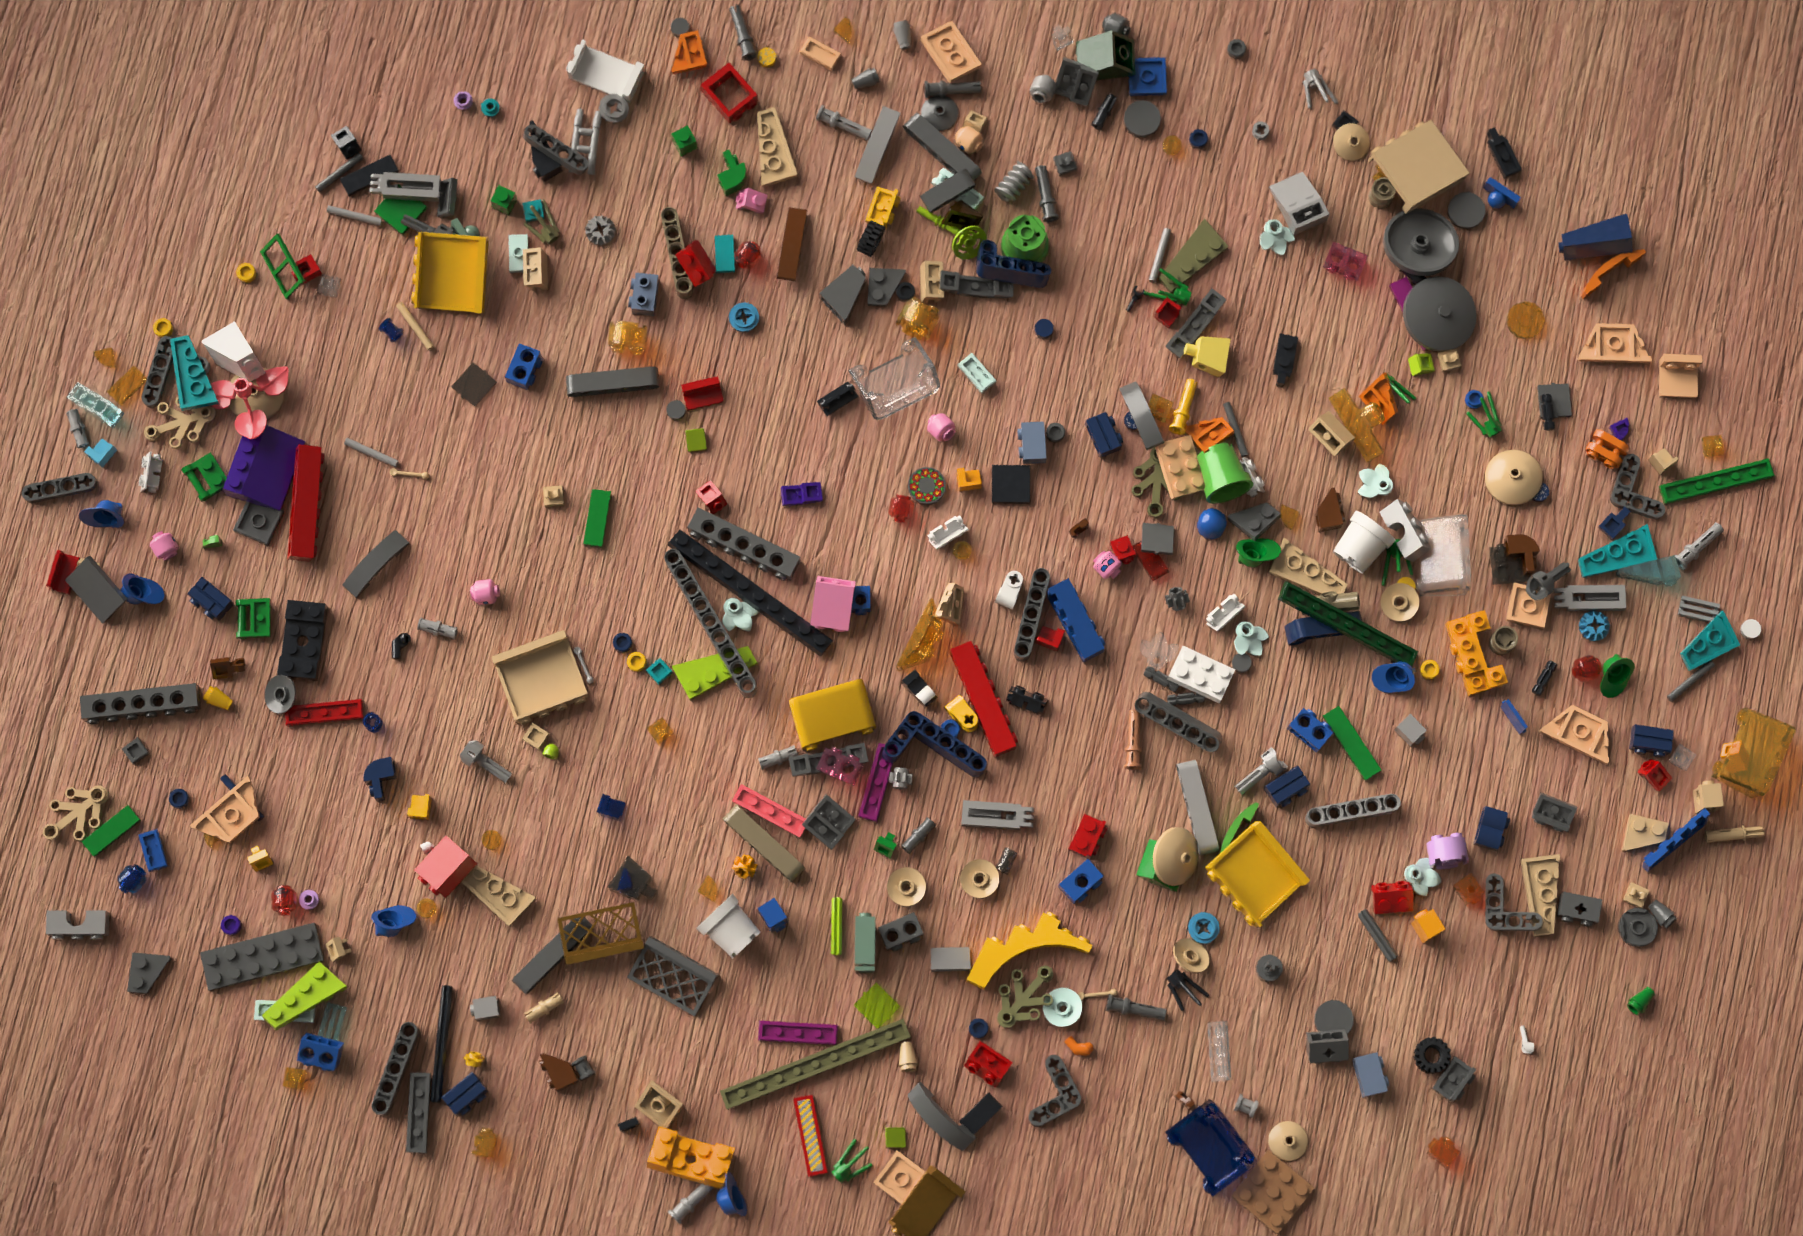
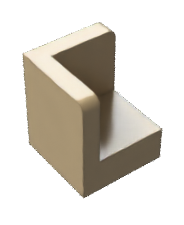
[1648,448,1679,475]

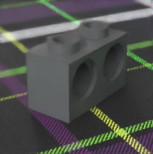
[878,912,923,952]

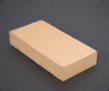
[800,36,841,71]

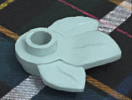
[1260,220,1295,255]
[1358,464,1393,498]
[722,598,759,631]
[1234,621,1269,656]
[1404,858,1441,896]

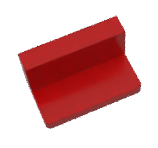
[681,376,724,411]
[46,550,80,595]

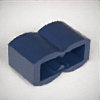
[1473,806,1510,851]

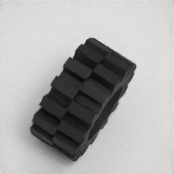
[857,220,885,257]
[1413,1037,1451,1074]

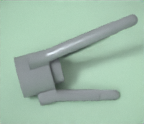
[1303,69,1338,109]

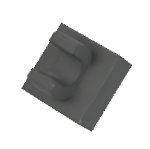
[1053,151,1077,176]

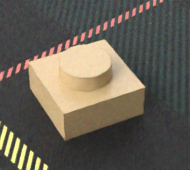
[522,723,549,750]

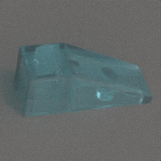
[67,382,125,428]
[1616,555,1681,587]

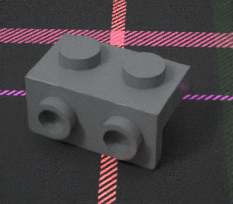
[1532,792,1577,832]
[1432,1056,1476,1102]

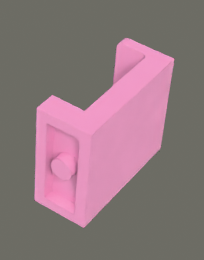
[810,576,856,632]

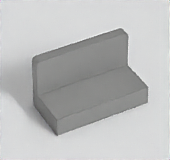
[931,947,971,972]

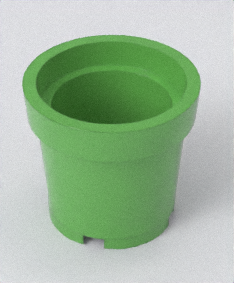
[1001,215,1049,263]
[1197,443,1254,504]

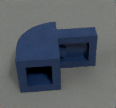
[363,757,397,802]

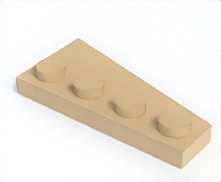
[461,865,536,927]

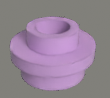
[454,91,473,110]
[299,890,319,910]

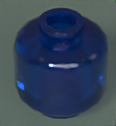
[117,864,147,894]

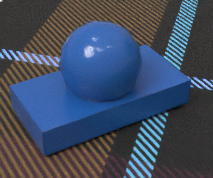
[1483,177,1521,209]

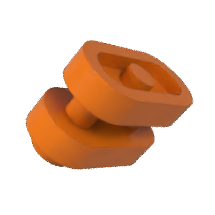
[1585,430,1630,469]

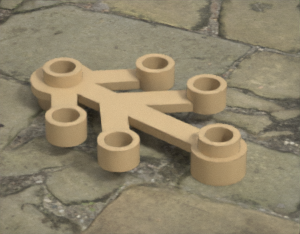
[144,397,216,449]
[43,786,108,841]

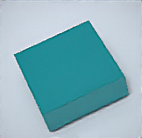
[646,658,673,685]

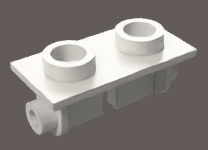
[139,452,163,493]
[1240,457,1265,497]
[927,515,969,550]
[1206,594,1245,632]

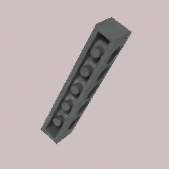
[687,508,801,581]
[80,683,201,724]

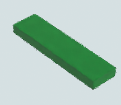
[1322,706,1381,781]

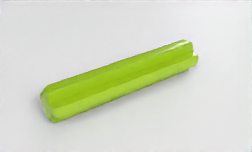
[831,897,842,955]

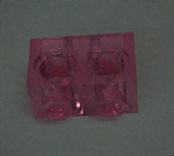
[1323,242,1368,281]
[816,747,863,786]

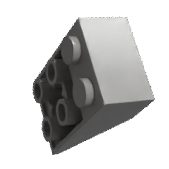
[1269,172,1329,236]

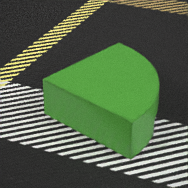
[202,535,222,549]

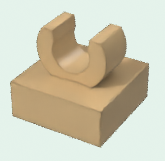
[1437,349,1461,372]
[543,485,564,507]
[1623,882,1649,908]
[326,936,351,962]

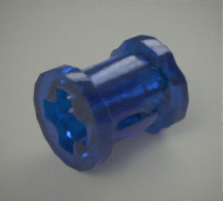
[378,318,404,343]
[363,712,383,733]

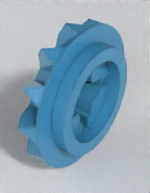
[729,302,759,332]
[1579,610,1610,641]
[1188,912,1219,943]

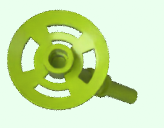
[916,206,987,260]

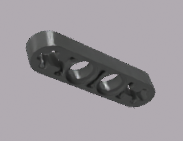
[523,125,588,175]
[142,336,173,408]
[22,473,97,503]

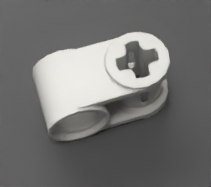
[995,571,1023,610]

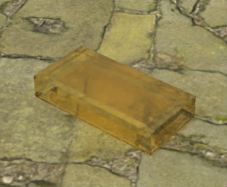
[106,366,147,406]

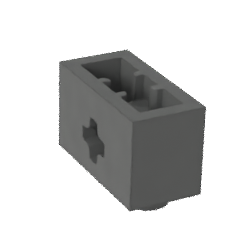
[1557,892,1602,927]
[1306,1029,1349,1064]

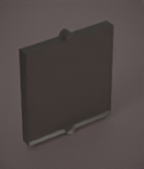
[451,362,497,407]

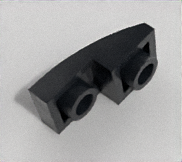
[959,1092,1002,1135]

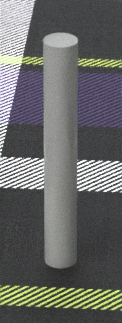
[326,205,383,226]
[1149,228,1171,283]
[344,438,399,468]

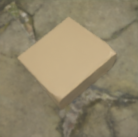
[963,111,988,133]

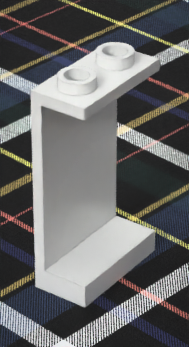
[566,39,645,103]

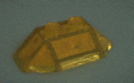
[896,598,944,671]

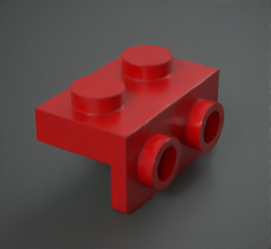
[1371,881,1414,914]

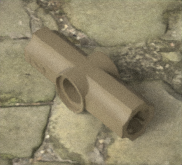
[1302,591,1360,615]

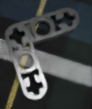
[1610,454,1665,520]
[1485,873,1543,931]
[1028,1055,1081,1127]

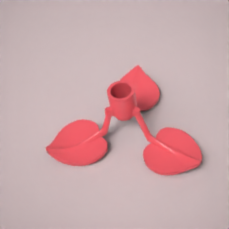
[211,367,289,440]

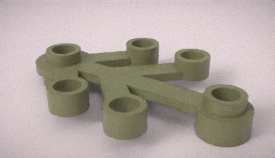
[1131,447,1180,518]
[997,966,1054,1028]

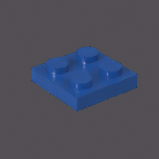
[1128,57,1167,96]

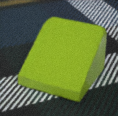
[1408,353,1435,376]
[685,428,707,452]
[885,1127,906,1148]

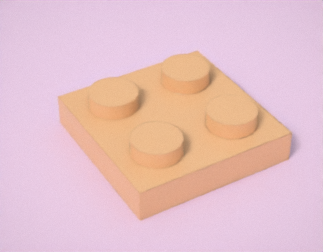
[1506,583,1551,629]
[873,1151,925,1204]

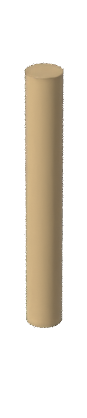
[396,302,434,351]

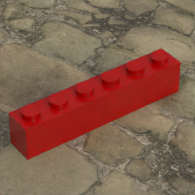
[287,444,324,562]
[950,641,1018,758]

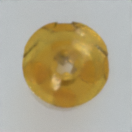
[896,297,939,340]
[608,321,648,355]

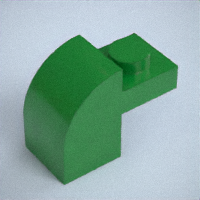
[717,150,747,196]

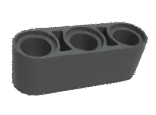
[920,169,976,213]

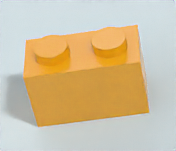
[1411,909,1445,943]

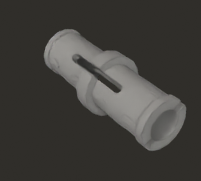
[66,409,89,449]
[417,618,458,639]
[758,745,798,770]

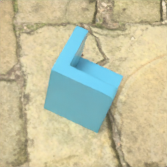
[84,439,117,468]

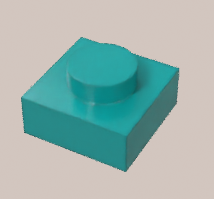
[523,199,545,223]

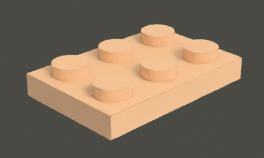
[920,21,982,83]
[1155,435,1205,499]

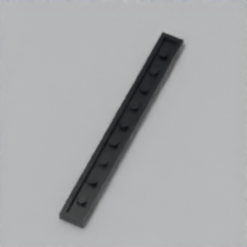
[668,530,833,657]

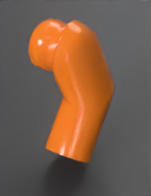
[1064,1036,1094,1056]

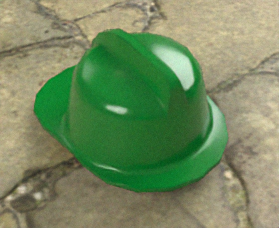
[1236,538,1281,568]
[1600,654,1635,698]

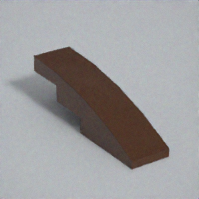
[777,207,807,281]

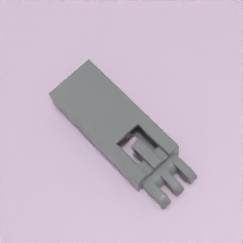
[369,172,441,202]
[1554,585,1626,611]
[961,800,1034,830]

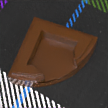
[1069,518,1089,537]
[1175,1091,1195,1110]

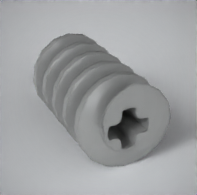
[994,161,1034,202]

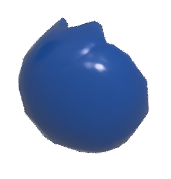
[1197,508,1227,540]

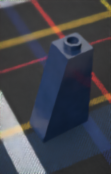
[1558,214,1633,261]

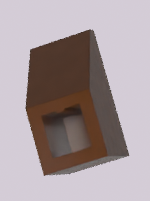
[1315,488,1345,532]
[539,1053,579,1092]

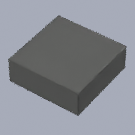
[122,737,150,765]

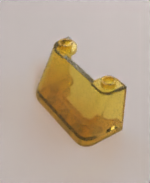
[1712,708,1796,798]

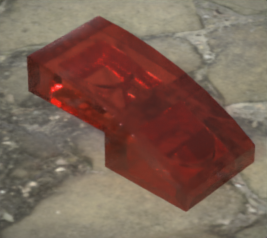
[1132,541,1169,581]

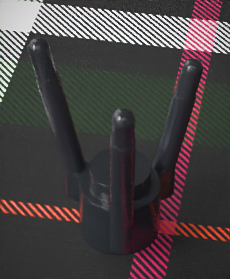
[1167,969,1209,1011]

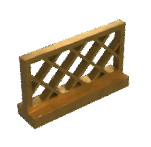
[557,902,644,965]

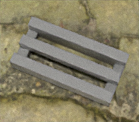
[1678,596,1720,623]

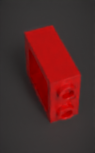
[700,62,758,124]

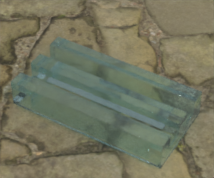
[318,1002,347,1041]

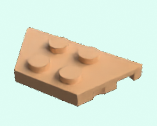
[1578,323,1652,363]
[1539,705,1609,765]
[190,776,260,843]

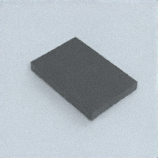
[65,556,128,624]

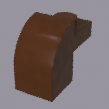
[1504,534,1540,575]

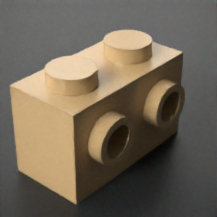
[1308,411,1355,456]

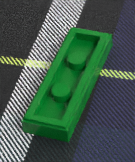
[583,489,611,548]
[82,805,141,857]

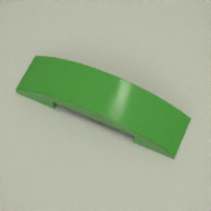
[1219,802,1259,854]

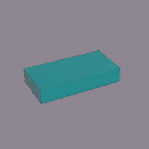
[715,235,735,273]

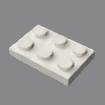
[1167,646,1235,704]

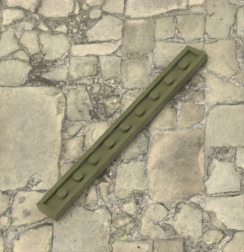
[720,1019,911,1110]

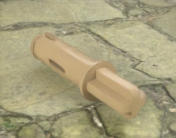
[1704,825,1764,843]

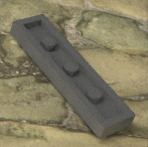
[406,1073,431,1153]

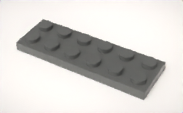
[200,923,324,991]

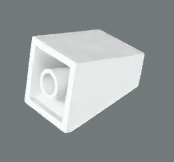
[202,322,266,382]

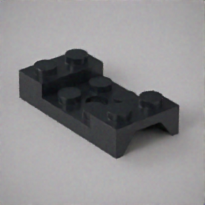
[277,600,328,682]

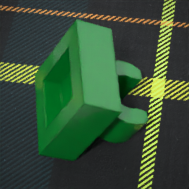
[873,832,897,859]

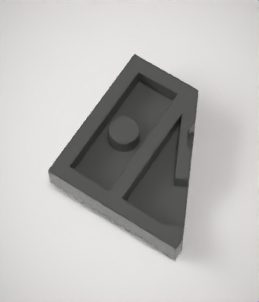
[868,268,906,307]
[1228,502,1281,541]
[127,952,171,994]

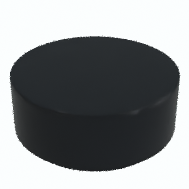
[896,282,915,302]

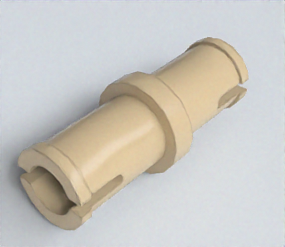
[524,992,564,1024]

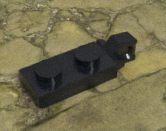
[1486,127,1522,179]
[1273,334,1298,387]

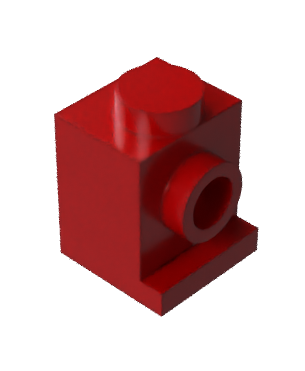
[291,254,323,285]

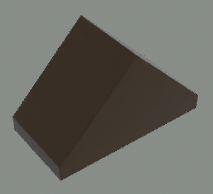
[942,200,983,231]

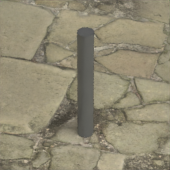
[315,153,364,193]
[1223,402,1249,457]
[1667,660,1715,702]

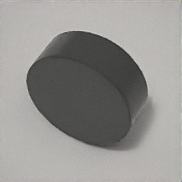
[671,18,690,37]
[1227,39,1246,59]
[666,400,686,420]
[1046,423,1065,443]
[1232,653,1252,673]

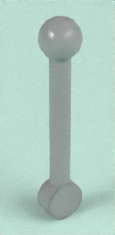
[574,647,594,684]

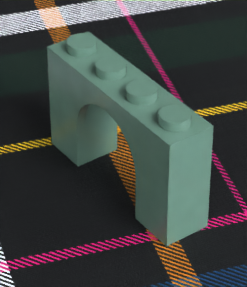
[855,913,875,973]

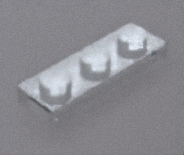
[1207,1021,1231,1082]

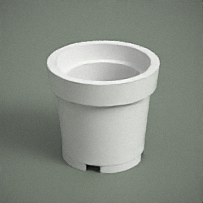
[1333,511,1396,574]
[696,894,761,959]

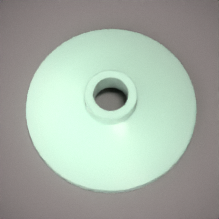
[1043,988,1082,1027]

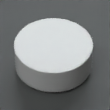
[1740,619,1761,639]

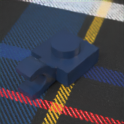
[1598,507,1631,540]

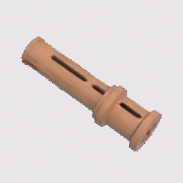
[1124,710,1142,770]

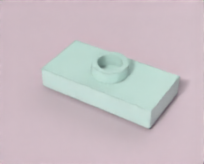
[509,234,528,273]
[957,353,996,394]

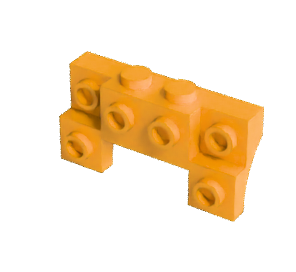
[1445,610,1508,696]

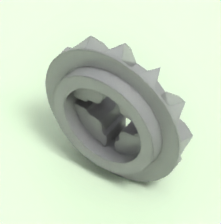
[599,94,629,123]
[585,215,615,245]

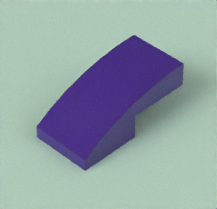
[780,482,823,506]

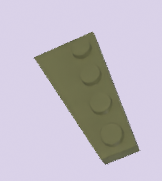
[1159,218,1229,293]

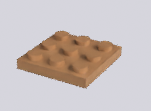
[1231,1150,1314,1234]

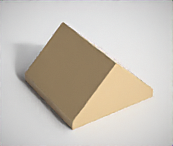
[634,1080,684,1128]

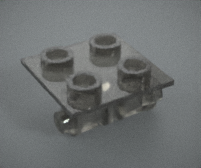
[1489,544,1531,585]

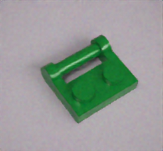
[181,452,227,502]
[236,598,271,639]

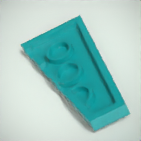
[170,335,219,411]
[1578,524,1658,578]

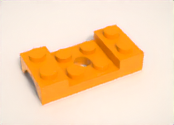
[647,1126,735,1189]

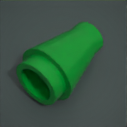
[1627,987,1655,1015]

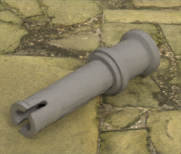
[816,105,872,141]
[1673,523,1724,570]
[668,1184,714,1225]

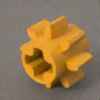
[732,854,758,879]

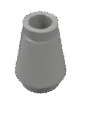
[893,20,911,49]

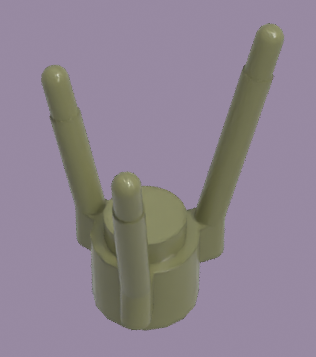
[524,200,560,244]

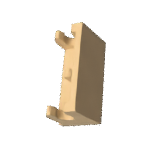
[523,248,548,290]
[920,261,944,303]

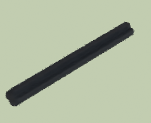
[430,985,453,1103]

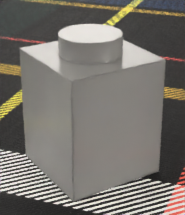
[1394,714,1427,746]
[470,996,501,1021]

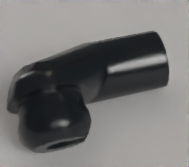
[392,633,411,659]

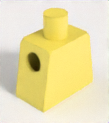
[1184,337,1231,377]

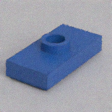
[139,829,169,872]

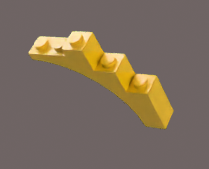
[966,912,1093,990]

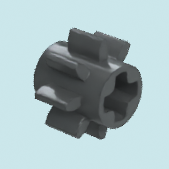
[1165,587,1190,611]

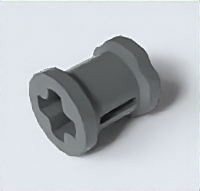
[571,1055,596,1081]

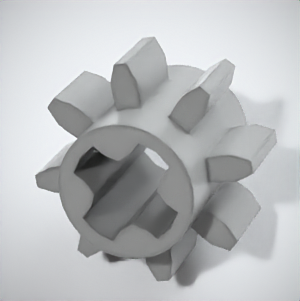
[889,768,913,789]

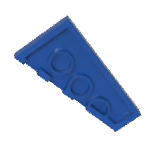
[1642,808,1710,872]

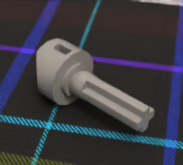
[460,740,512,783]
[1235,747,1288,794]

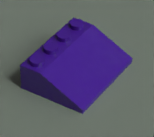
[223,425,306,511]

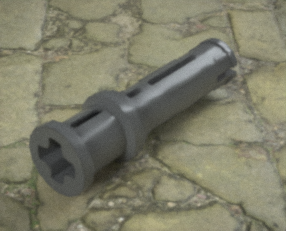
[729,5,758,61]
[924,80,981,98]
[1035,165,1059,223]
[1106,994,1166,1021]

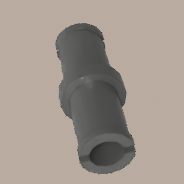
[901,817,936,854]

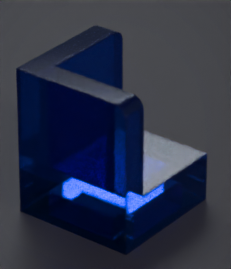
[597,794,626,821]

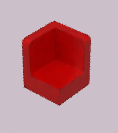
[1154,297,1182,328]
[1036,626,1065,652]

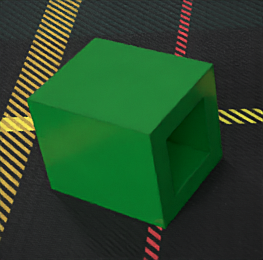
[671,125,697,157]
[490,185,518,216]

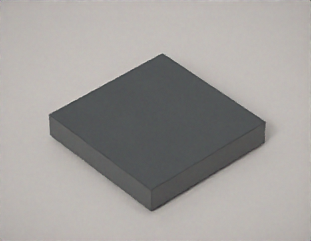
[233,502,284,546]

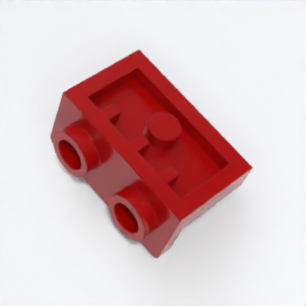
[1068,814,1108,859]
[964,1041,1013,1087]

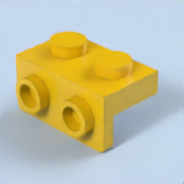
[865,186,901,229]

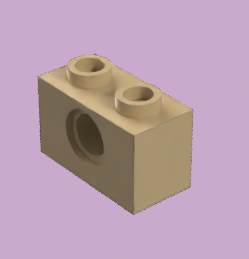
[1693,781,1724,814]

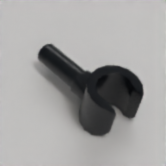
[1126,285,1145,312]

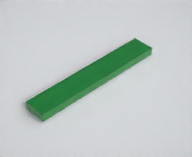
[1659,458,1774,505]

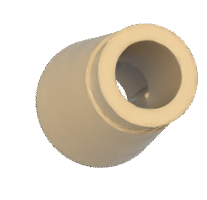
[899,1042,918,1072]

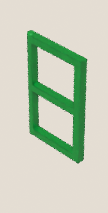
[260,233,305,300]

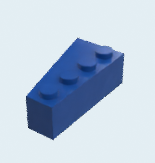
[1047,578,1106,663]

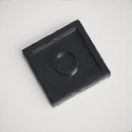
[992,465,1030,504]

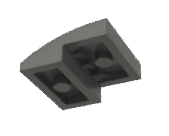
[1054,57,1098,106]
[802,794,856,850]

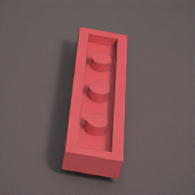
[732,784,806,838]

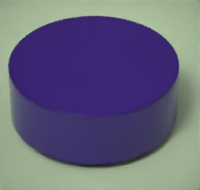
[221,915,241,935]

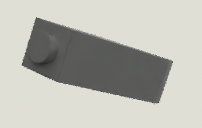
[819,265,866,325]

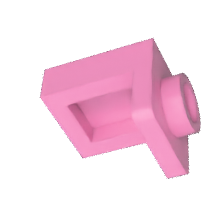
[736,188,767,214]

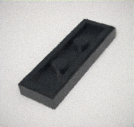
[340,154,399,196]

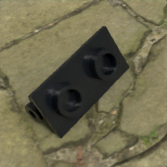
[817,381,859,416]
[1006,685,1048,714]

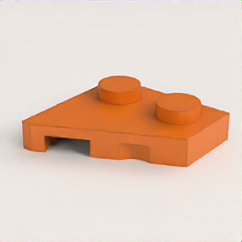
[672,30,707,75]
[1359,372,1398,425]
[1185,417,1234,454]

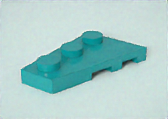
[1680,611,1740,671]

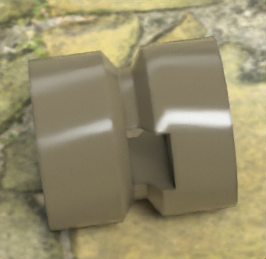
[1369,177,1396,209]
[1489,626,1518,656]

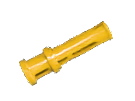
[1169,379,1198,435]

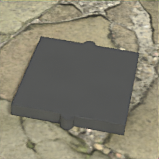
[1537,383,1572,419]
[1141,523,1174,555]

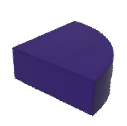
[1609,418,1629,441]

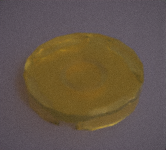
[1506,301,1545,339]

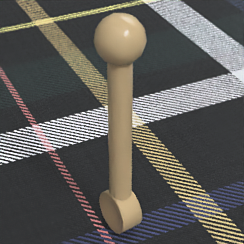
[390,468,429,479]
[1077,989,1118,1000]

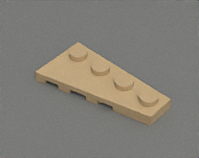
[757,107,798,188]
[1269,538,1348,595]
[1521,854,1560,937]

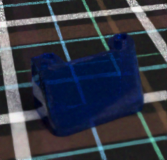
[1165,1099,1257,1197]

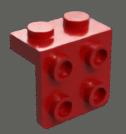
[675,240,716,287]

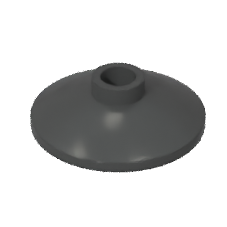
[921,96,958,131]
[265,675,296,714]

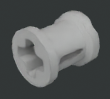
[1234,1094,1259,1118]

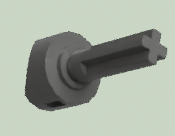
[401,214,454,234]
[1526,562,1571,600]
[1256,955,1283,982]

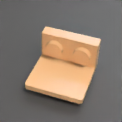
[1659,354,1702,398]

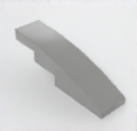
[855,106,901,183]

